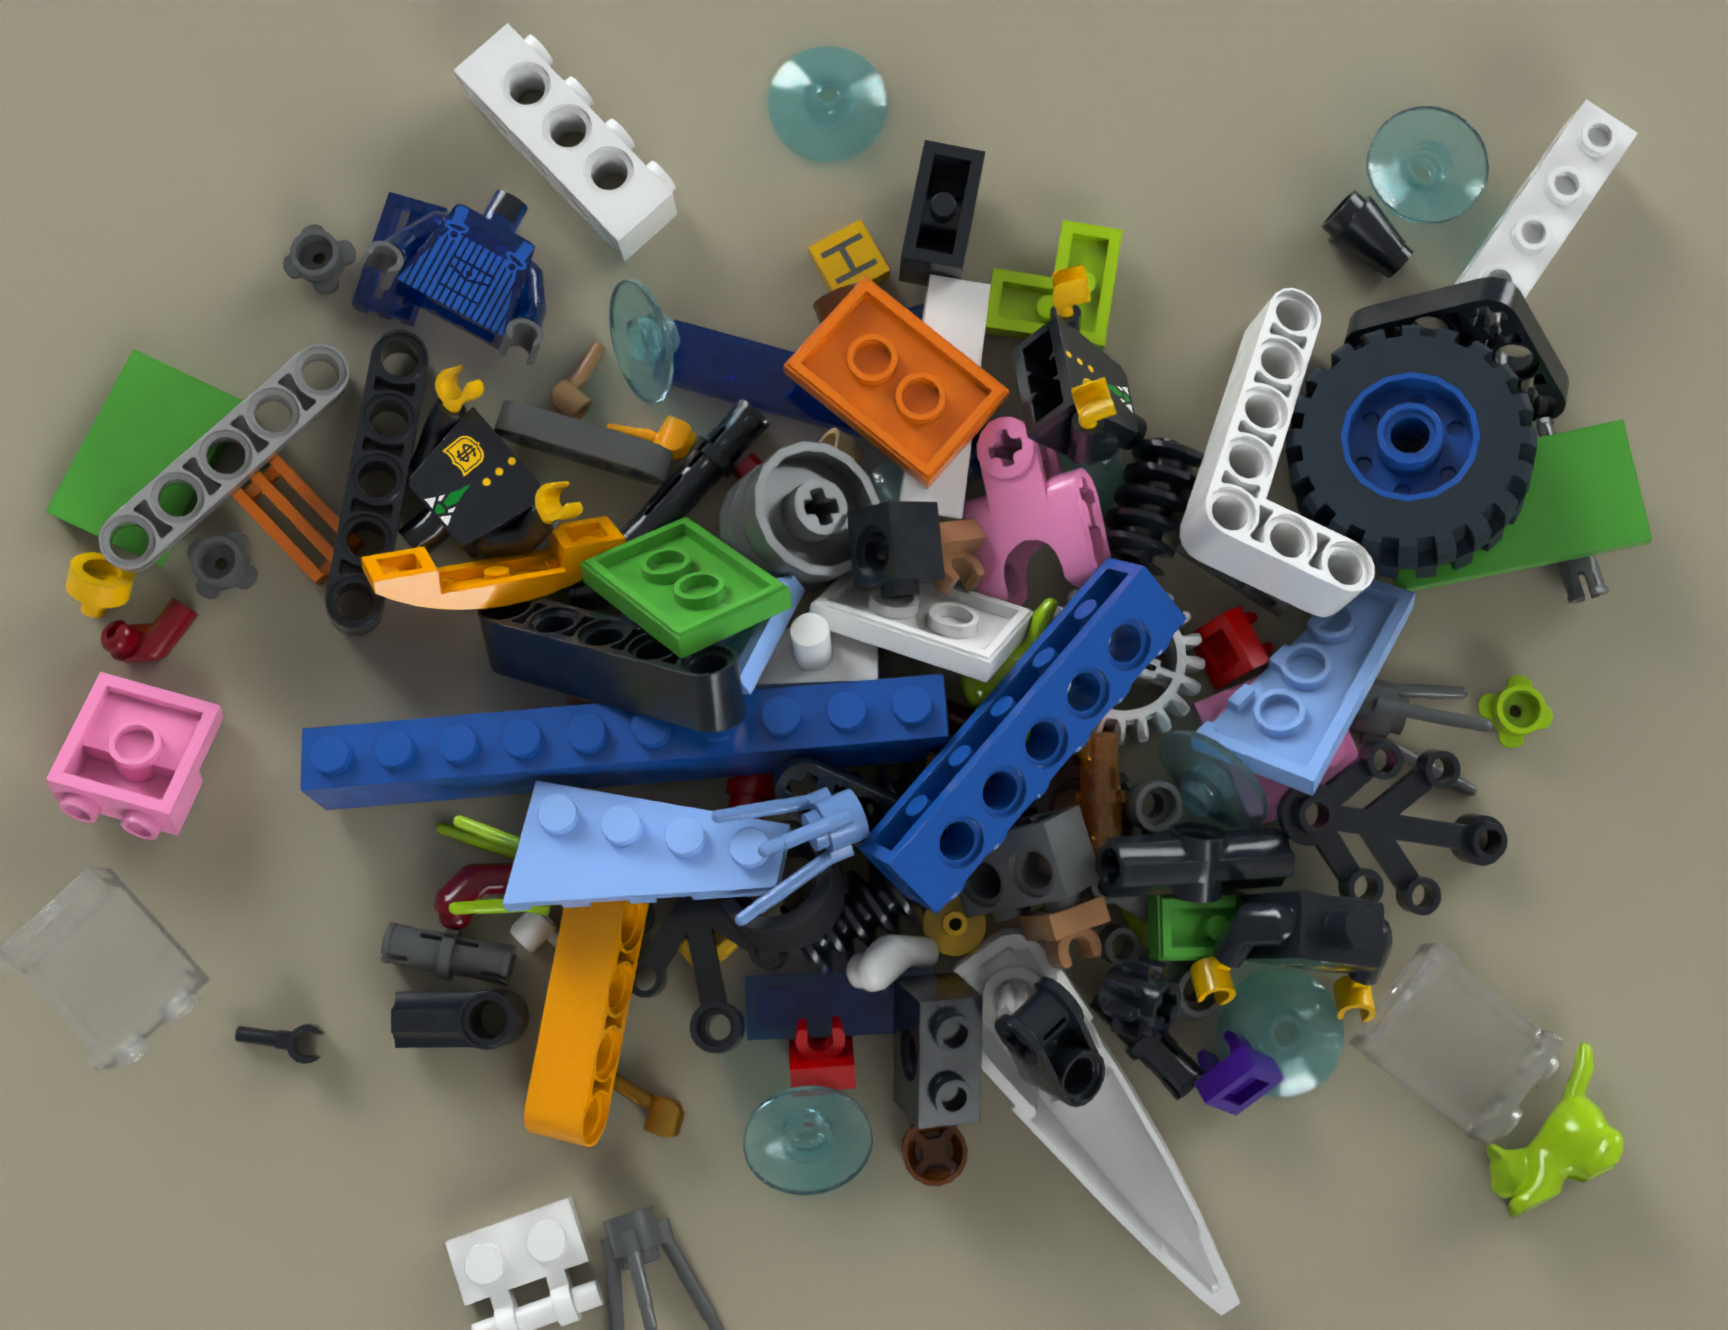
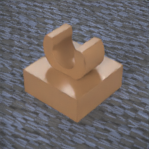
[932,518,987,595]
[1019,896,1111,969]

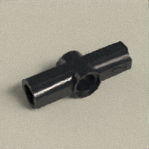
[1095,822,1295,903]

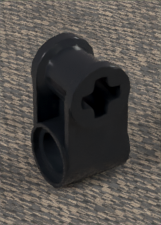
[994,976,1106,1107]

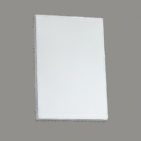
[809,570,1033,682]

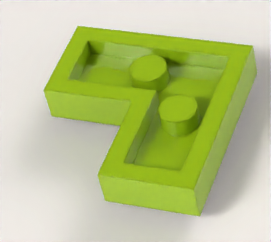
[985,220,1123,351]

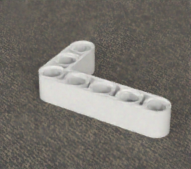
[1179,288,1375,617]

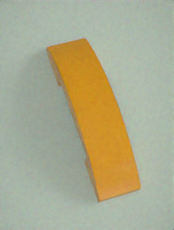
[361,516,625,610]

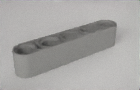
[98,343,350,573]

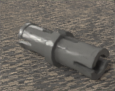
[381,922,517,986]

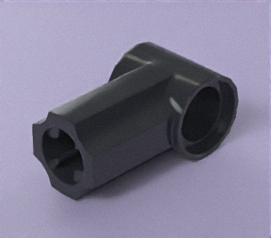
[391,988,529,1050]

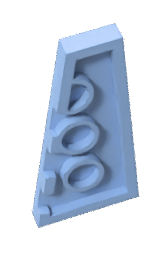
[1193,579,1415,796]
[502,781,791,911]

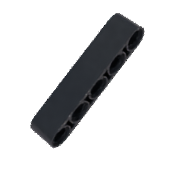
[325,330,428,636]
[477,598,746,733]

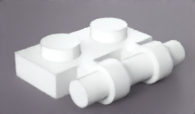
[445,1196,604,1330]

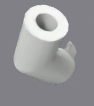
[846,934,939,992]

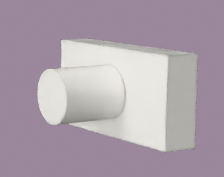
[754,613,879,690]

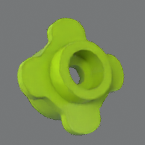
[1477,675,1553,749]

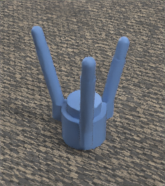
[711,787,870,926]

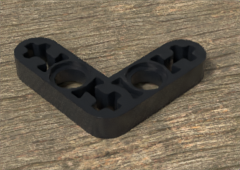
[1344,277,1569,422]

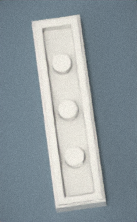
[899,274,991,522]

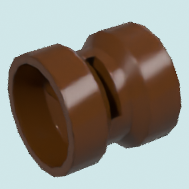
[901,1123,968,1186]

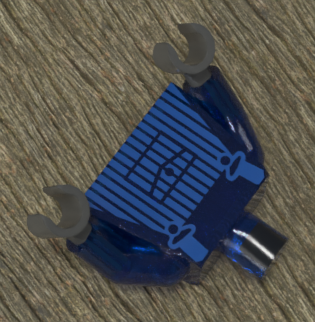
[356,190,547,365]

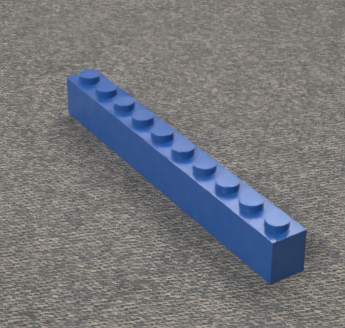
[300,674,950,810]

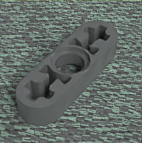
[494,400,673,485]

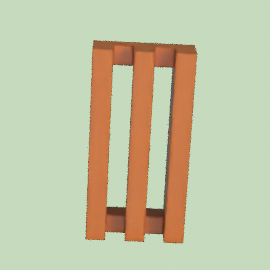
[231,454,365,586]

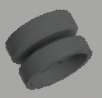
[719,441,880,596]

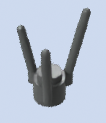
[1349,678,1493,796]
[600,1205,725,1330]

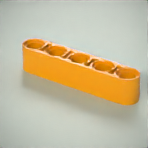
[524,900,649,1148]

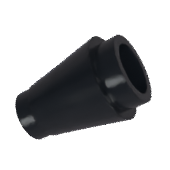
[1321,190,1414,279]

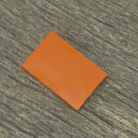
[783,276,1010,489]

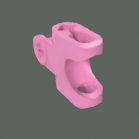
[962,417,1111,606]

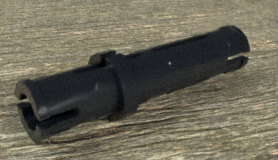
[619,398,770,542]

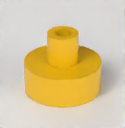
[65,552,135,618]
[922,895,986,956]

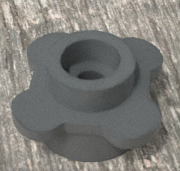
[283,224,356,295]
[187,530,258,599]

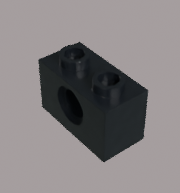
[899,140,986,286]
[893,972,983,1129]

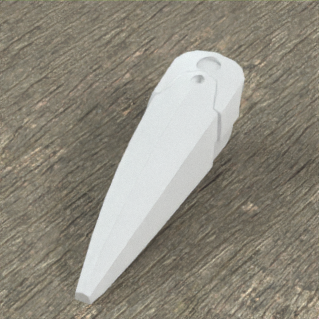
[951,927,1240,1316]

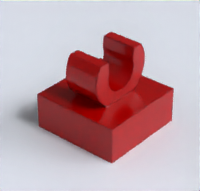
[1190,605,1274,690]
[789,1016,856,1093]

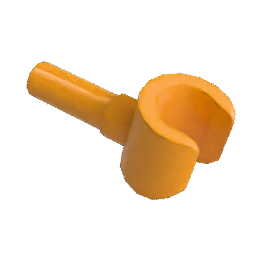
[607,416,697,461]

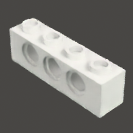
[453,23,678,262]
[1441,99,1638,325]

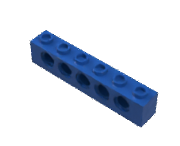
[857,557,1187,914]

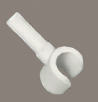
[510,912,559,953]

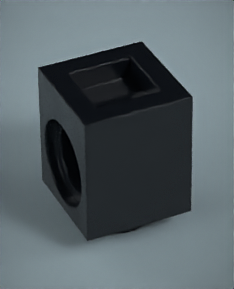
[847,501,945,599]

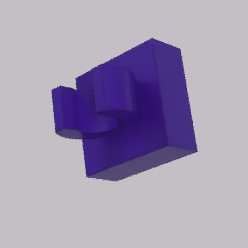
[1193,1030,1285,1116]

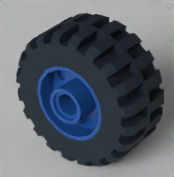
[1286,325,1537,579]

